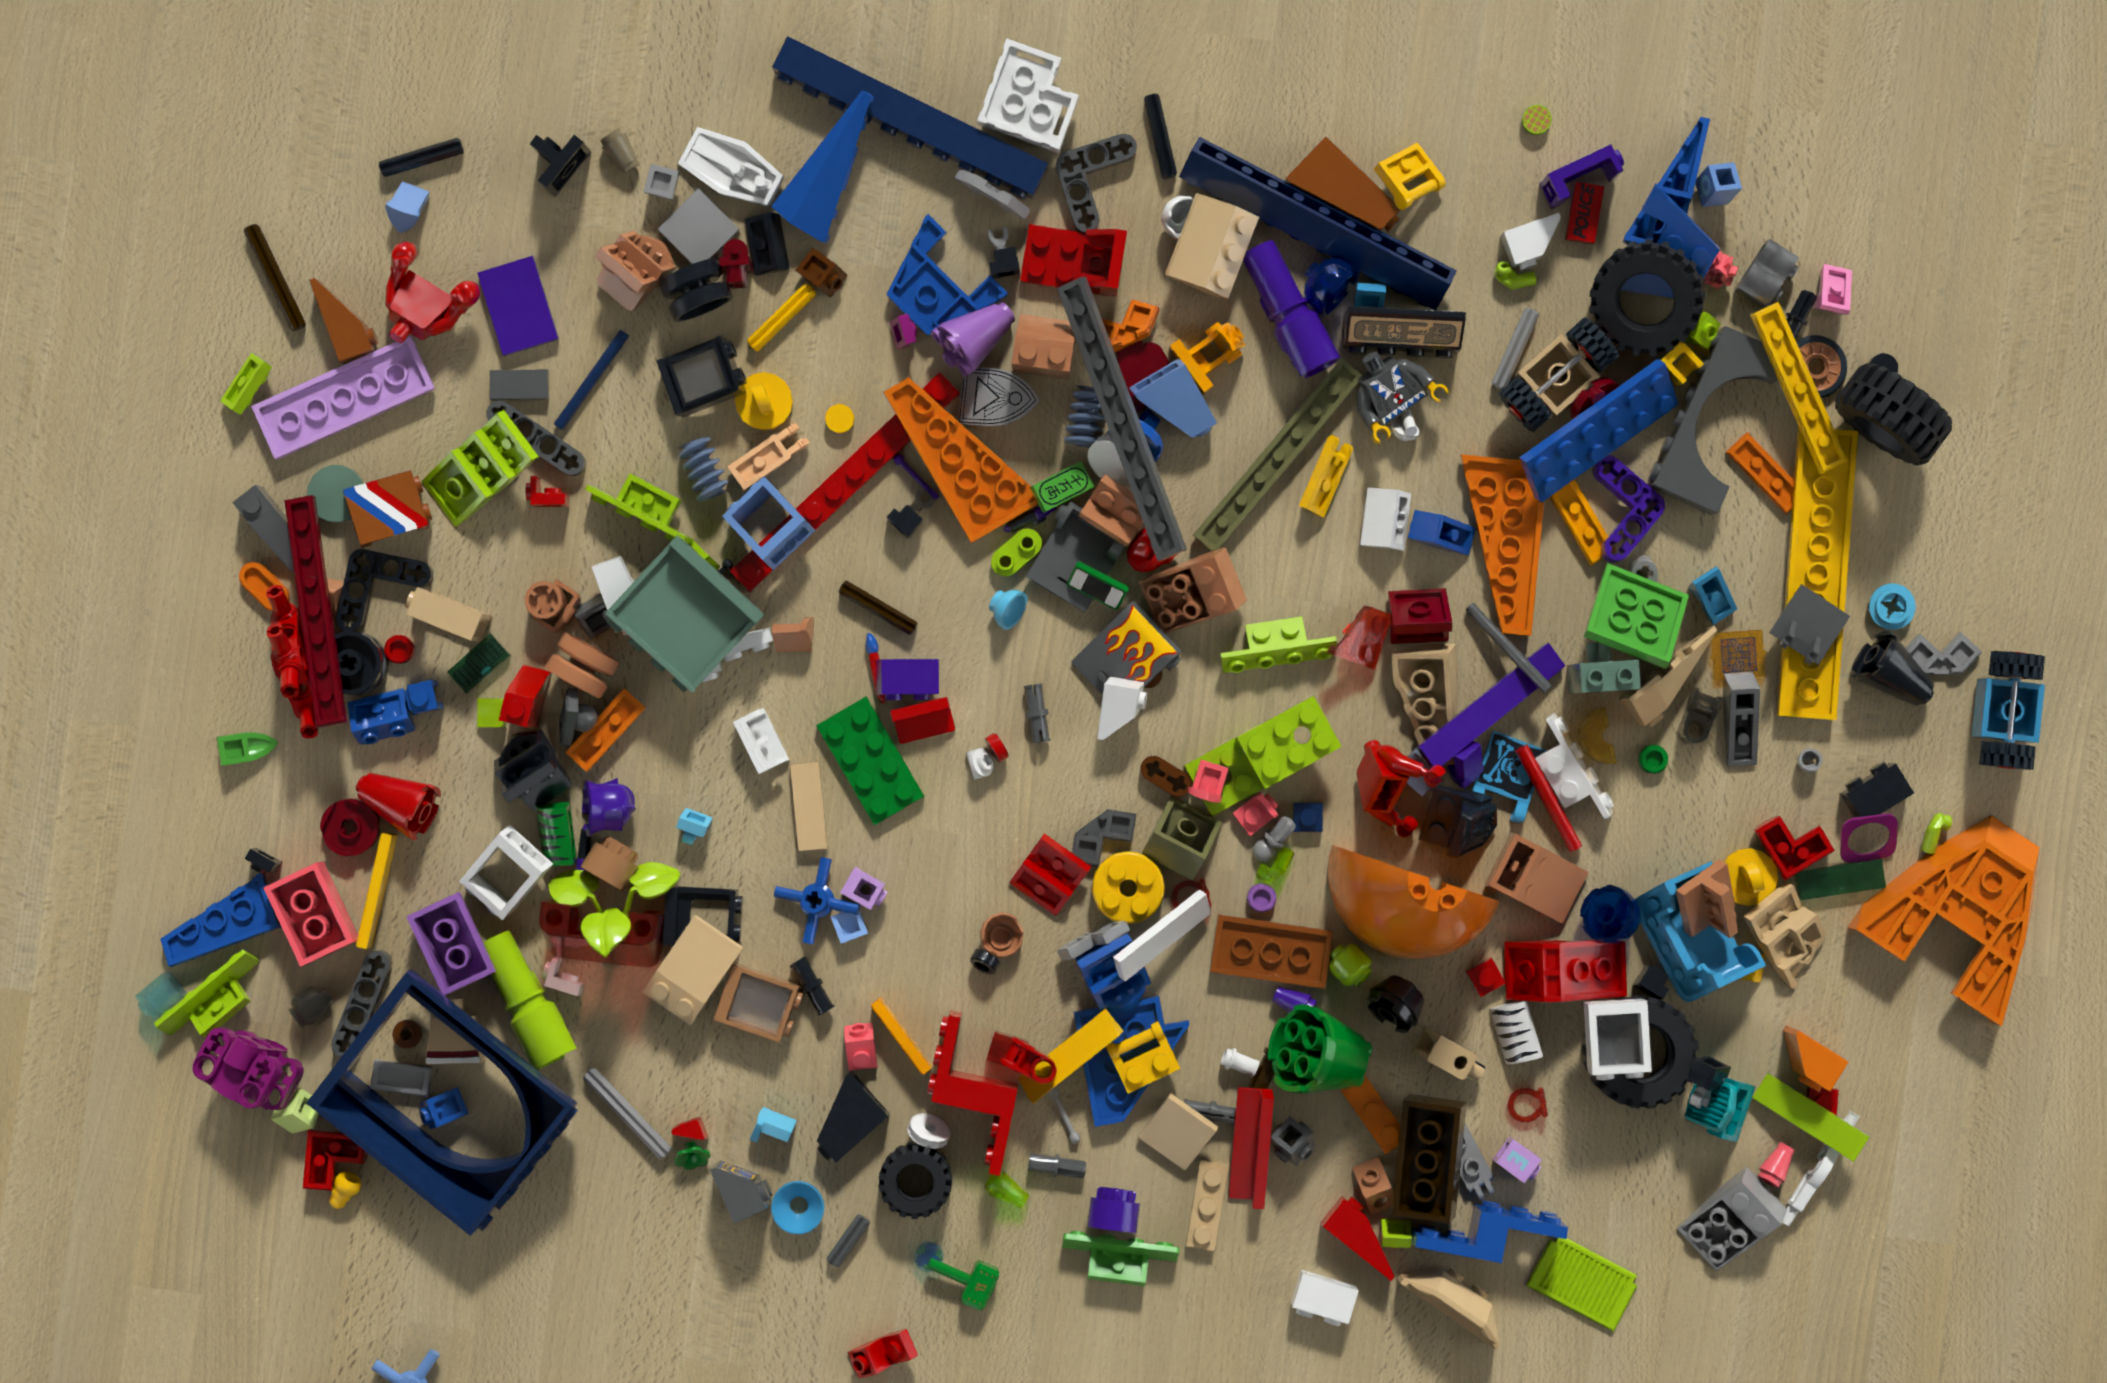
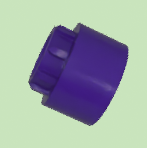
[1087,1186,1140,1233]

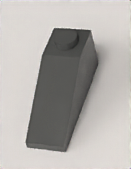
[232,485,294,573]
[1723,672,1760,767]

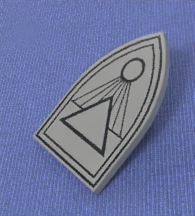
[958,367,1041,426]

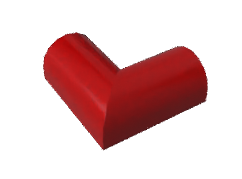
[1754,816,1835,881]
[303,1130,368,1191]

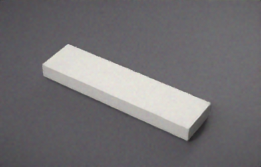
[1113,890,1211,981]

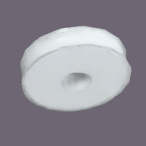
[907,1113,951,1149]

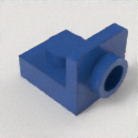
[419,1087,469,1129]

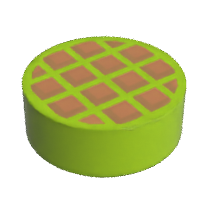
[1521,105,1552,135]

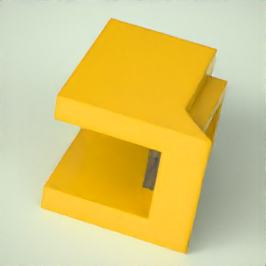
[1661,342,1704,386]

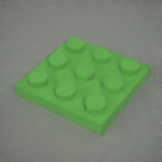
[1583,563,1689,669]

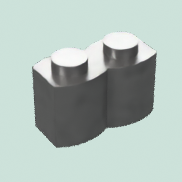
[1735,239,1799,308]

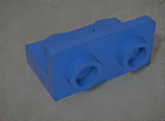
[347,688,415,744]

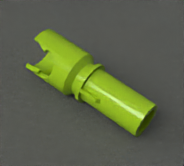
[483,930,577,1070]

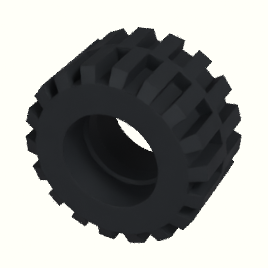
[878,1142,952,1219]

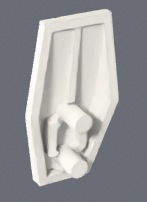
[678,127,784,207]

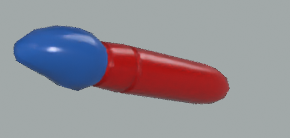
[865,633,886,704]

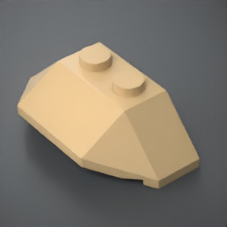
[1397,1267,1500,1350]

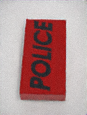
[1565,182,1605,245]

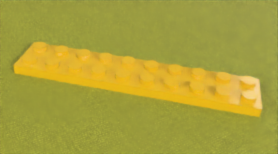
[1776,427,1858,720]

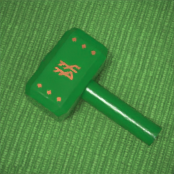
[926,1258,999,1311]

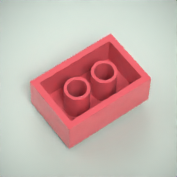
[263,861,358,967]

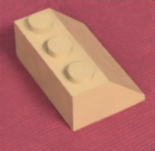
[1165,193,1259,299]

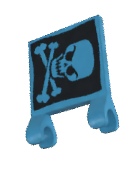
[1472,731,1547,824]

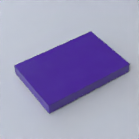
[477,256,559,356]

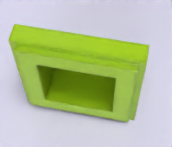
[477,698,507,728]

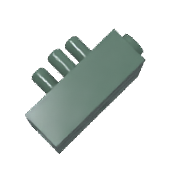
[1567,642,1641,694]

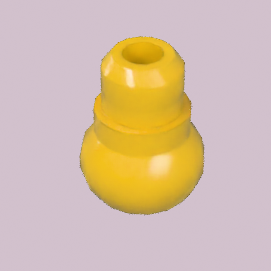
[329,1171,361,1209]

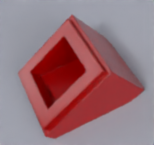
[671,1117,708,1140]

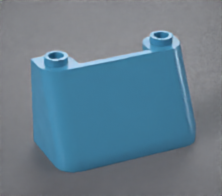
[1634,861,1766,1002]

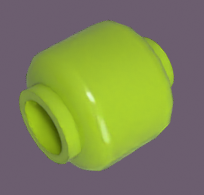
[1329,944,1373,987]

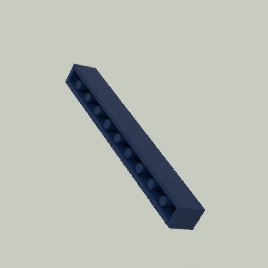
[772,36,1048,200]
[1179,137,1457,310]

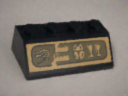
[1342,306,1466,358]

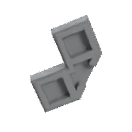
[955,169,1030,219]
[1905,632,1982,675]
[1057,921,1130,960]

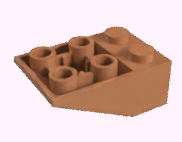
[1139,547,1247,633]
[1485,833,1589,924]

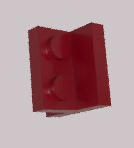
[1388,588,1453,644]

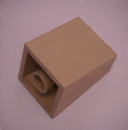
[1011,314,1075,380]

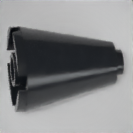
[1852,630,1934,706]

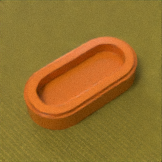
[239,562,291,611]

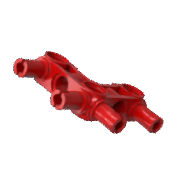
[266,585,318,739]

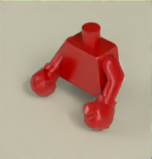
[385,242,481,344]

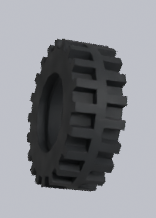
[1589,239,1705,356]

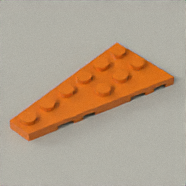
[883,377,1038,543]
[1460,454,1544,636]

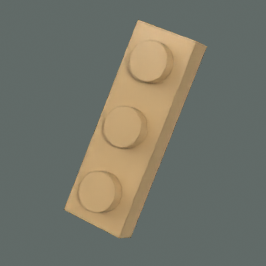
[1185,1159,1229,1251]

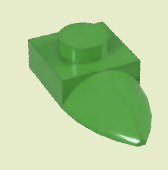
[216,732,278,766]

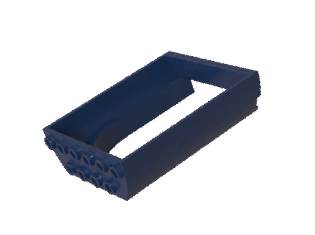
[306,970,578,1236]

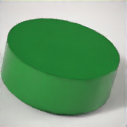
[1638,745,1668,774]

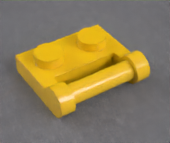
[1374,142,1446,210]
[1106,1021,1181,1094]

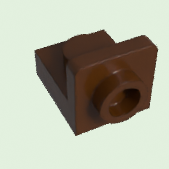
[795,247,847,297]

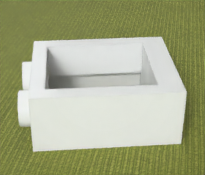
[459,825,553,920]

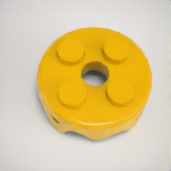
[1092,851,1165,924]

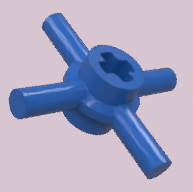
[774,857,860,945]

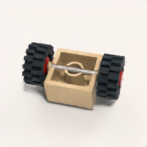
[1499,317,1619,432]

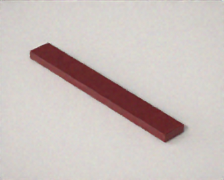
[284,495,347,729]

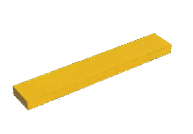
[1750,302,1849,474]

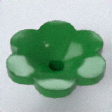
[674,1142,711,1170]

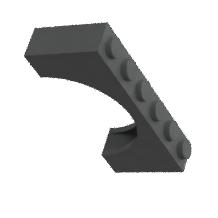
[1648,326,1778,515]

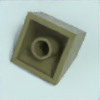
[1141,795,1222,881]

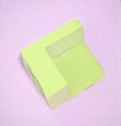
[271,1089,319,1133]

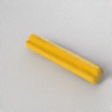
[747,283,816,352]

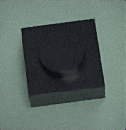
[245,848,282,875]

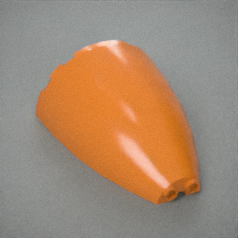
[1328,845,1500,959]

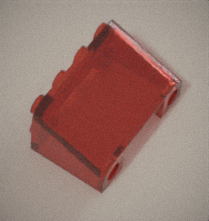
[539,898,664,968]

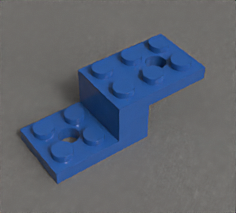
[1411,1200,1568,1263]

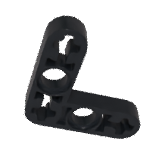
[336,549,434,632]

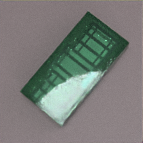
[447,633,511,694]

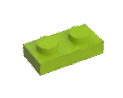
[220,353,272,415]

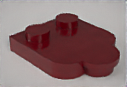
[1116,340,1170,413]

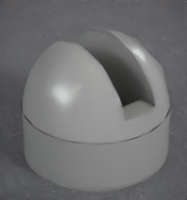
[1797,748,1822,773]

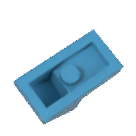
[1688,566,1737,625]

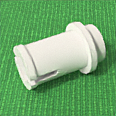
[1220,1048,1260,1078]

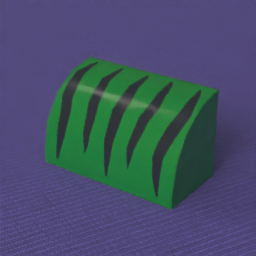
[536,802,577,866]

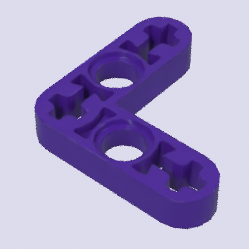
[1592,455,1665,563]

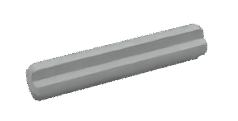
[1492,308,1539,390]

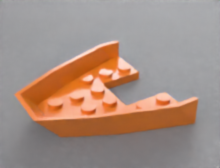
[1848,815,2040,1027]

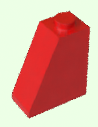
[499,665,551,728]

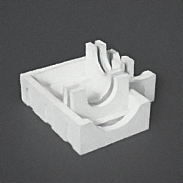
[977,38,1079,154]

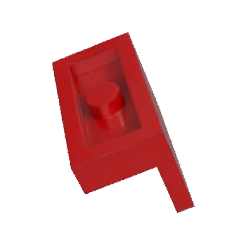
[890,697,955,744]

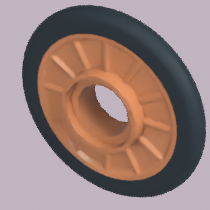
[1796,335,1847,398]

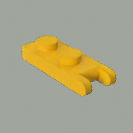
[1299,435,1353,518]

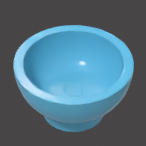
[989,590,1027,630]

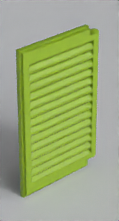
[1526,1237,1638,1332]

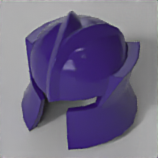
[582,778,636,837]

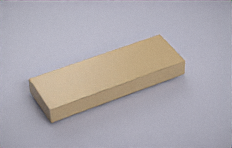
[790,762,828,851]

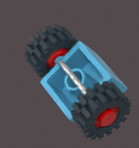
[1971,651,2045,770]

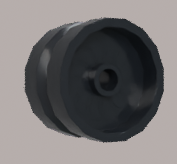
[658,258,733,322]
[335,631,389,695]

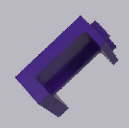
[1539,144,1624,210]

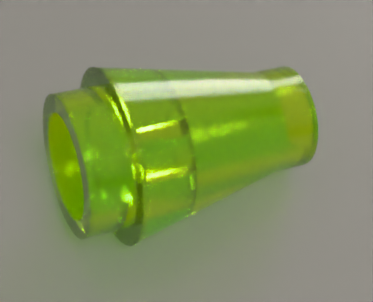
[984,1171,1029,1208]

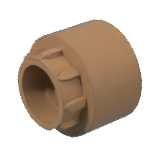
[580,836,638,892]

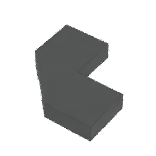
[1072,809,1136,867]

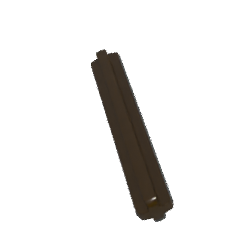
[244,224,306,331]

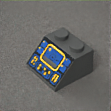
[710,1160,773,1224]

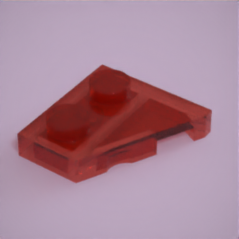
[1327,605,1390,670]

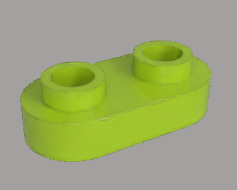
[991,528,1042,577]

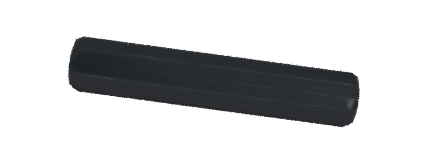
[1144,93,1177,179]
[379,138,464,177]

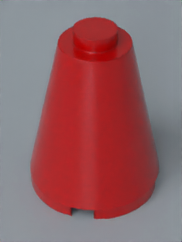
[356,773,441,840]

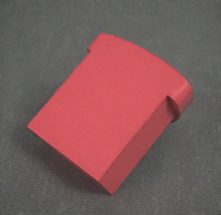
[1187,760,1229,803]

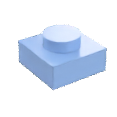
[831,911,869,944]

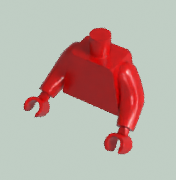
[1356,740,1446,837]

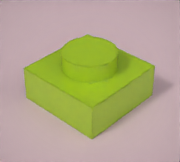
[1380,1219,1412,1248]

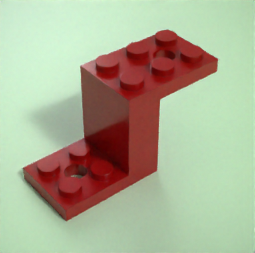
[927,1011,1018,1176]

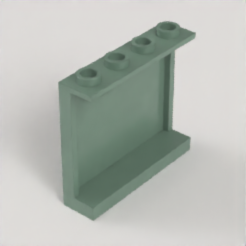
[605,535,764,693]

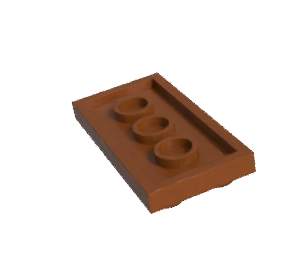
[1210,914,1333,989]

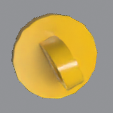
[735,372,793,431]
[1724,848,1778,906]

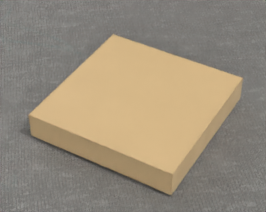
[1138,1093,1218,1170]

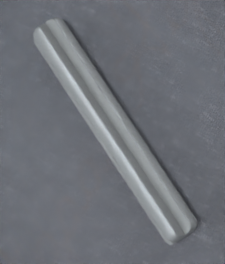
[583,1068,671,1159]

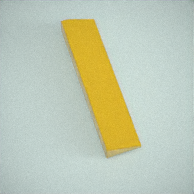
[1018,1008,1124,1104]

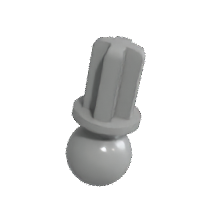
[1253,816,1296,862]

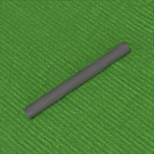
[1465,603,1552,694]

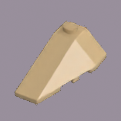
[1619,626,1717,727]
[1392,644,1458,765]

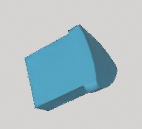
[749,1107,797,1143]

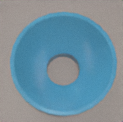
[771,1181,825,1234]

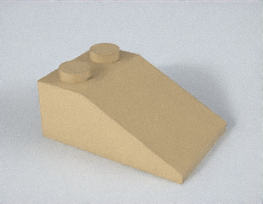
[643,915,744,1025]

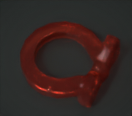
[1171,878,1212,908]
[1507,1087,1548,1123]

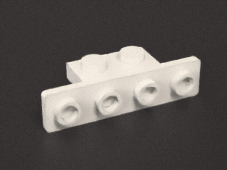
[1535,713,1614,819]

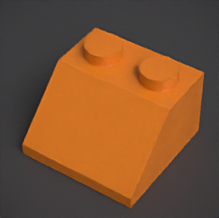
[1783,1026,1849,1092]

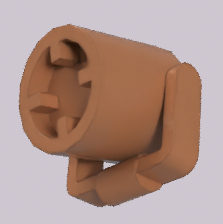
[525,579,581,633]

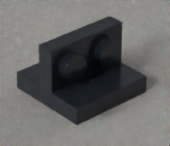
[529,135,591,197]

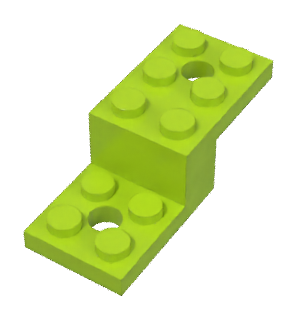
[1184,695,1342,816]

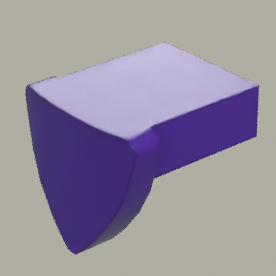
[1448,741,1484,788]

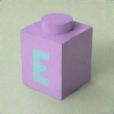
[1493,1136,1541,1183]

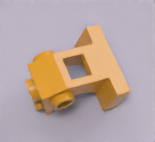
[1169,322,1246,395]

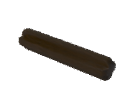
[839,581,918,635]

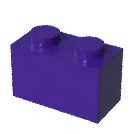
[876,659,939,700]

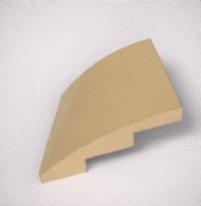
[1743,882,1826,989]

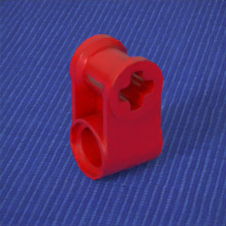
[999,1036,1057,1084]

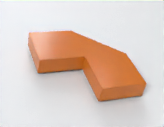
[1102,299,1160,353]

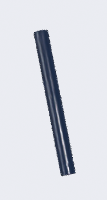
[554,330,629,430]

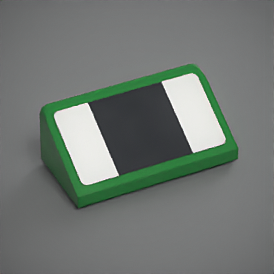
[1067,561,1129,610]

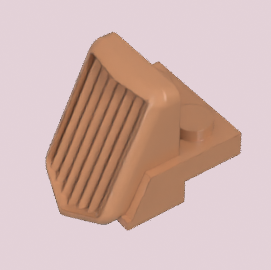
[595,231,676,311]

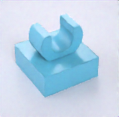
[676,808,713,845]

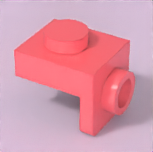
[844,1023,878,1071]

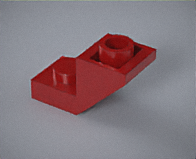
[847,1329,918,1379]

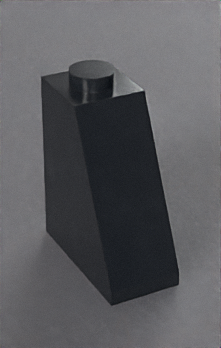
[817,1071,890,1163]

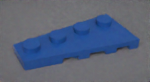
[160,873,281,967]

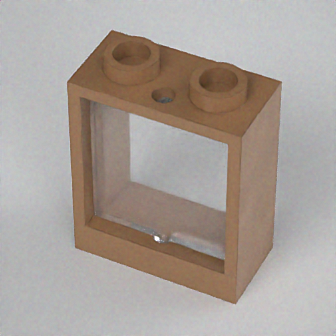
[713,963,803,1043]

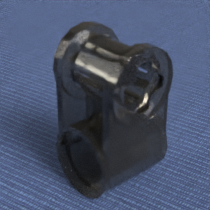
[1677,687,1722,745]

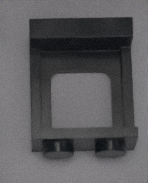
[663,886,743,946]

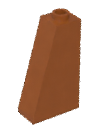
[1285,137,1400,231]

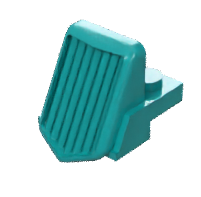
[1685,1078,1756,1142]

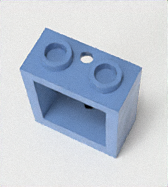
[722,477,816,571]

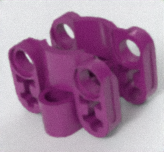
[192,1028,304,1110]

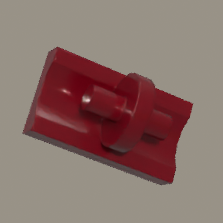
[719,239,753,289]

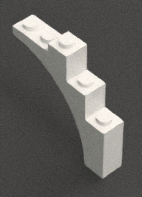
[592,556,773,682]

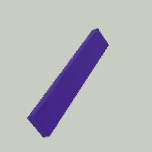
[1416,643,1566,768]

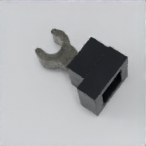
[887,488,935,539]

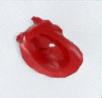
[1127,528,1178,572]

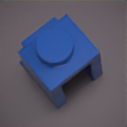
[405,680,444,716]

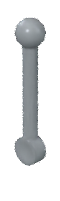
[1048,1087,1080,1144]

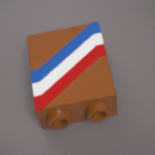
[343,470,432,549]

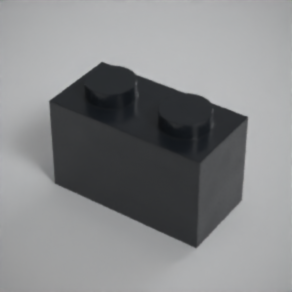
[1840,761,1914,818]

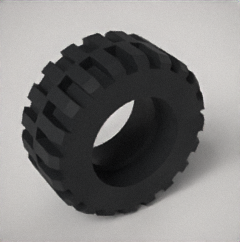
[1835,363,1952,466]
[1582,995,1699,1109]

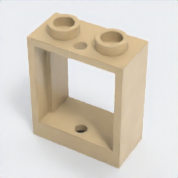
[405,587,492,643]

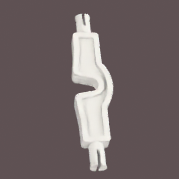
[1783,1110,1860,1227]

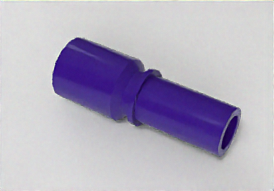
[1243,240,1341,379]

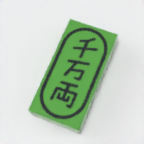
[1030,461,1094,513]

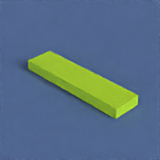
[1752,1073,1870,1162]

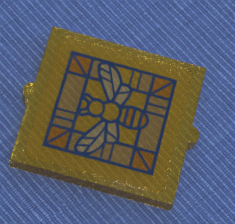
[1710,630,1767,681]

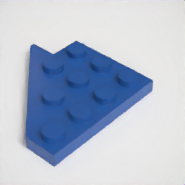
[1073,996,1190,1127]

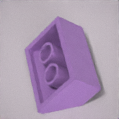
[406,892,496,995]

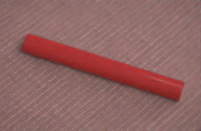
[1515,744,1582,852]

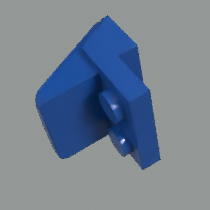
[1075,933,1151,1011]

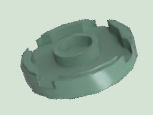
[307,465,364,523]

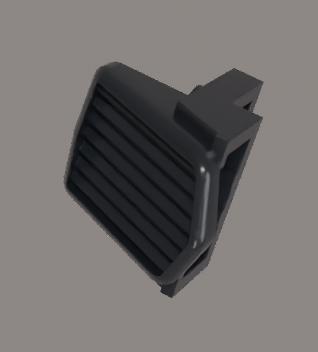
[494,729,571,810]
[1418,785,1497,858]

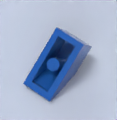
[1407,510,1476,556]

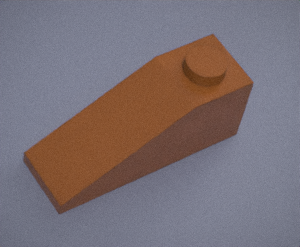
[309,278,379,365]

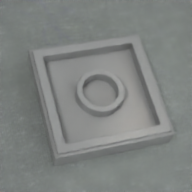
[658,188,740,264]

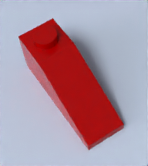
[1320,1196,1395,1281]

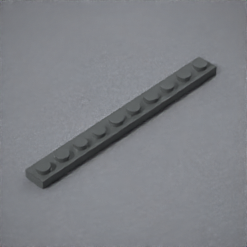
[1057,277,1187,561]

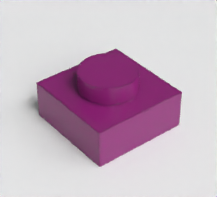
[889,314,917,350]

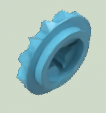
[1868,583,1916,630]

